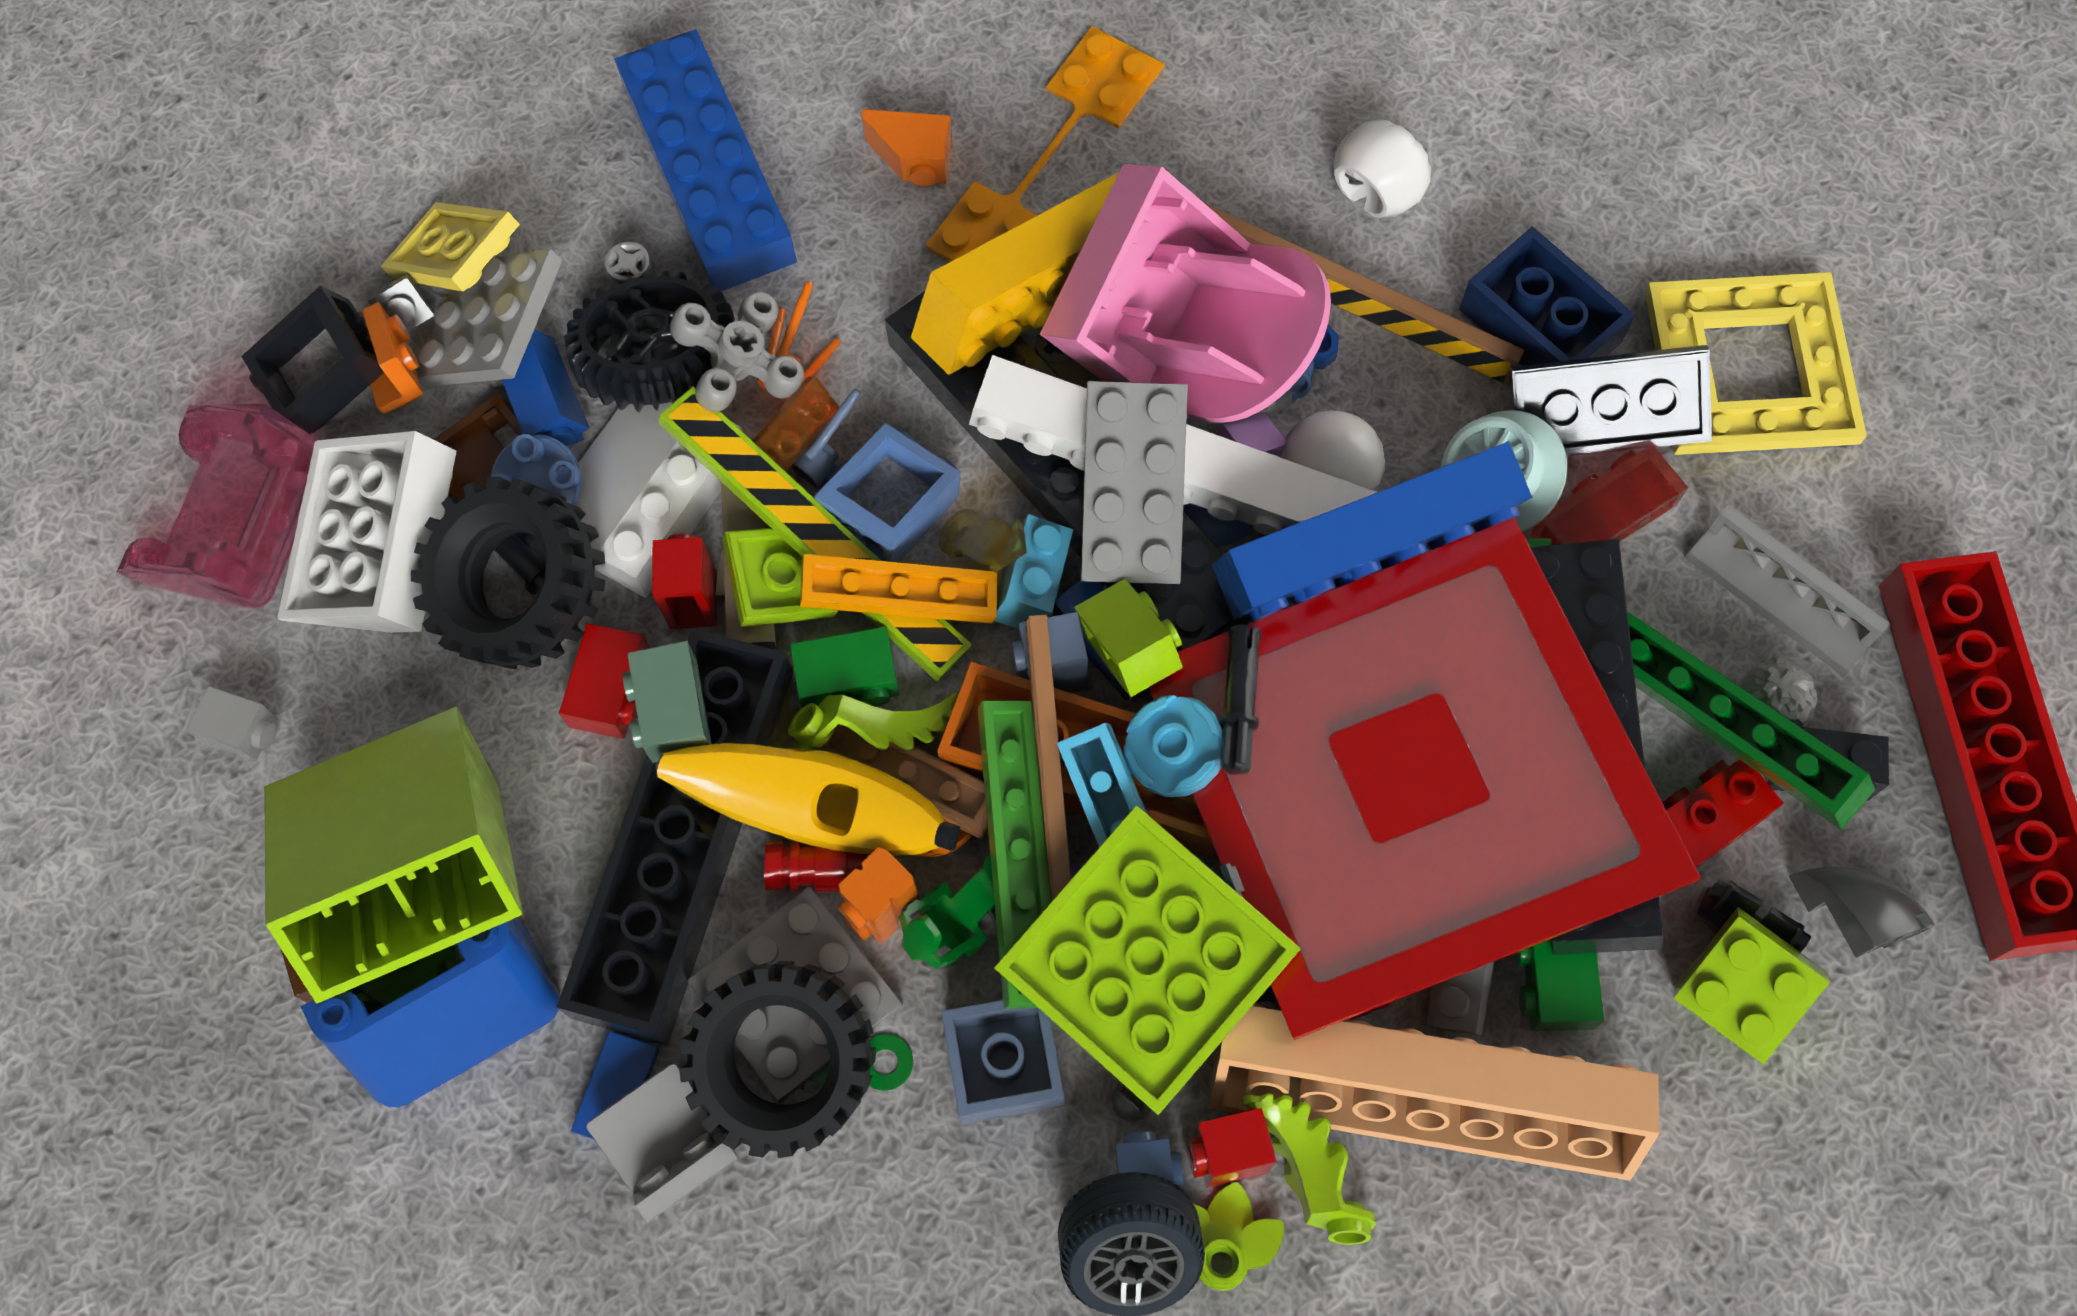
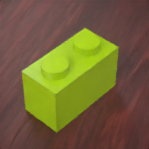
[1074,579,1183,697]

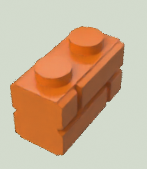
[837,847,920,943]

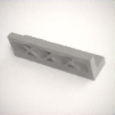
[1684,504,1891,676]

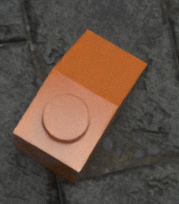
[861,109,953,187]

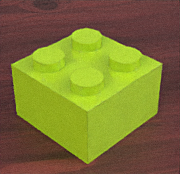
[1673,907,1830,1065]

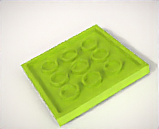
[994,805,1301,1115]

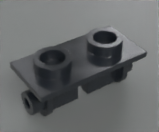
[1694,879,1811,952]

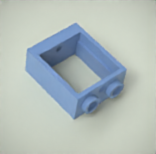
[814,422,961,563]

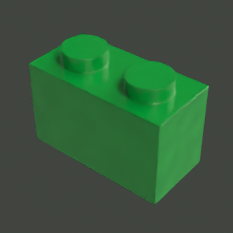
[790,626,900,708]

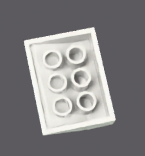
[533,402,743,598]
[277,431,457,633]

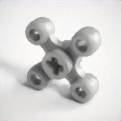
[670,291,804,412]

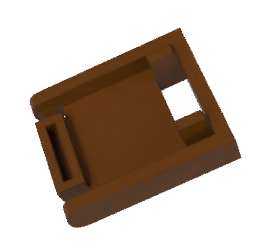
[433,394,523,500]

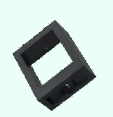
[241,286,384,435]

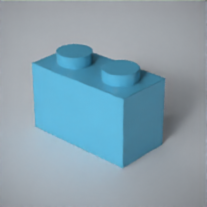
[995,514,1073,629]

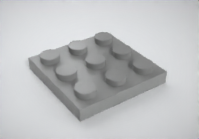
[416,249,563,387]
[687,886,903,1103]

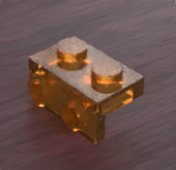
[752,376,839,472]

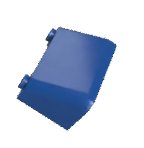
[301,918,560,1108]

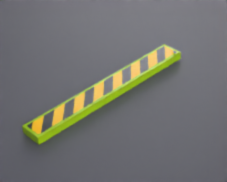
[658,387,972,682]

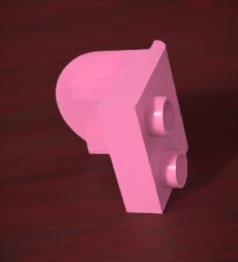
[1039,164,1331,423]

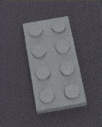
[1081,381,1188,584]

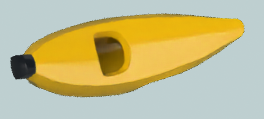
[655,743,960,856]

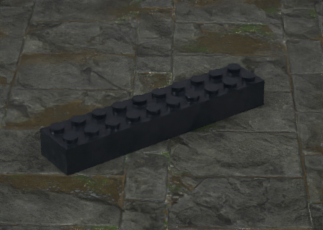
[885,291,1250,652]

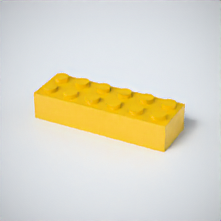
[911,172,1119,375]

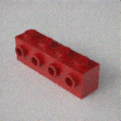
[1662,759,1784,869]

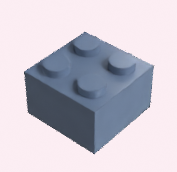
[942,1000,1065,1125]

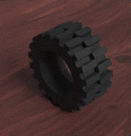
[679,961,876,1158]

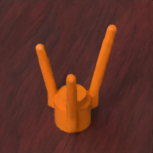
[757,281,841,399]

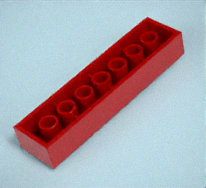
[1879,551,2077,961]

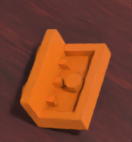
[362,302,424,414]

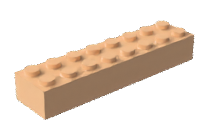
[1209,1003,1660,1181]

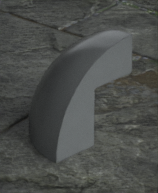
[1789,867,1935,958]

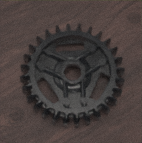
[564,270,735,412]

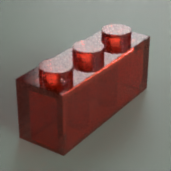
[1530,445,1689,545]

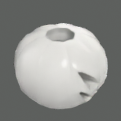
[1333,120,1431,218]
[1280,410,1385,490]

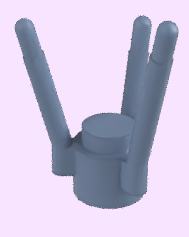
[790,389,905,488]

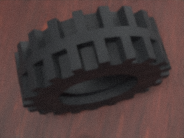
[411,477,605,669]

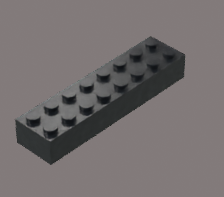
[1530,538,1664,955]
[556,629,793,1046]

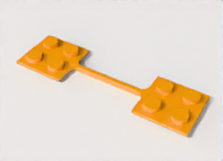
[925,26,1165,262]

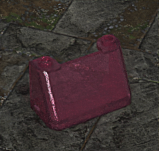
[116,403,317,609]

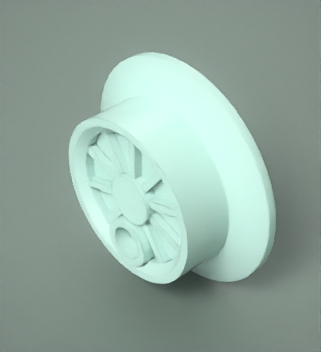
[1440,410,1567,534]

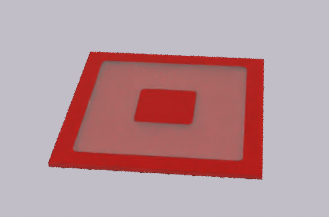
[1148,517,1701,1040]

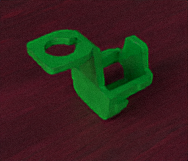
[899,855,995,969]

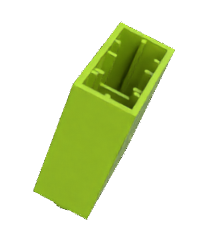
[264,706,523,1004]

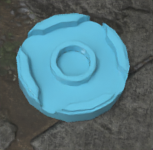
[1124,695,1223,797]

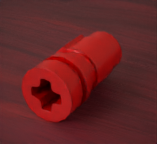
[764,841,868,892]

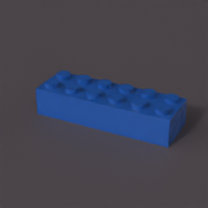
[614,29,797,292]
[1212,441,1533,622]

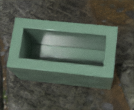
[622,641,711,763]

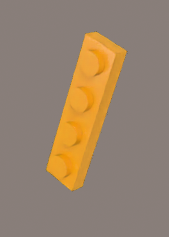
[800,554,997,624]

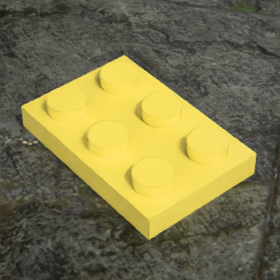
[380,202,520,292]

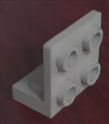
[587,1062,738,1223]

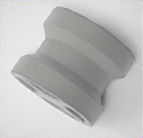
[605,242,656,284]

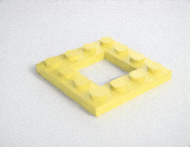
[1645,272,1867,455]

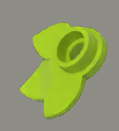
[1194,1182,1284,1291]

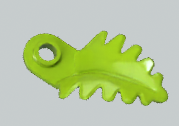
[788,692,958,751]
[1243,1093,1376,1245]

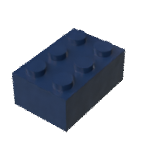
[1459,226,1636,365]

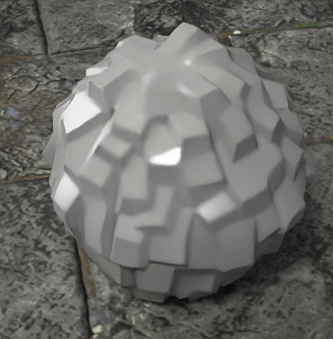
[1737,657,1817,727]

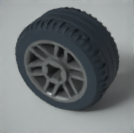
[1058,1172,1205,1316]

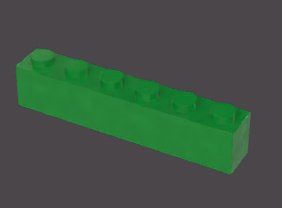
[1627,611,1875,830]

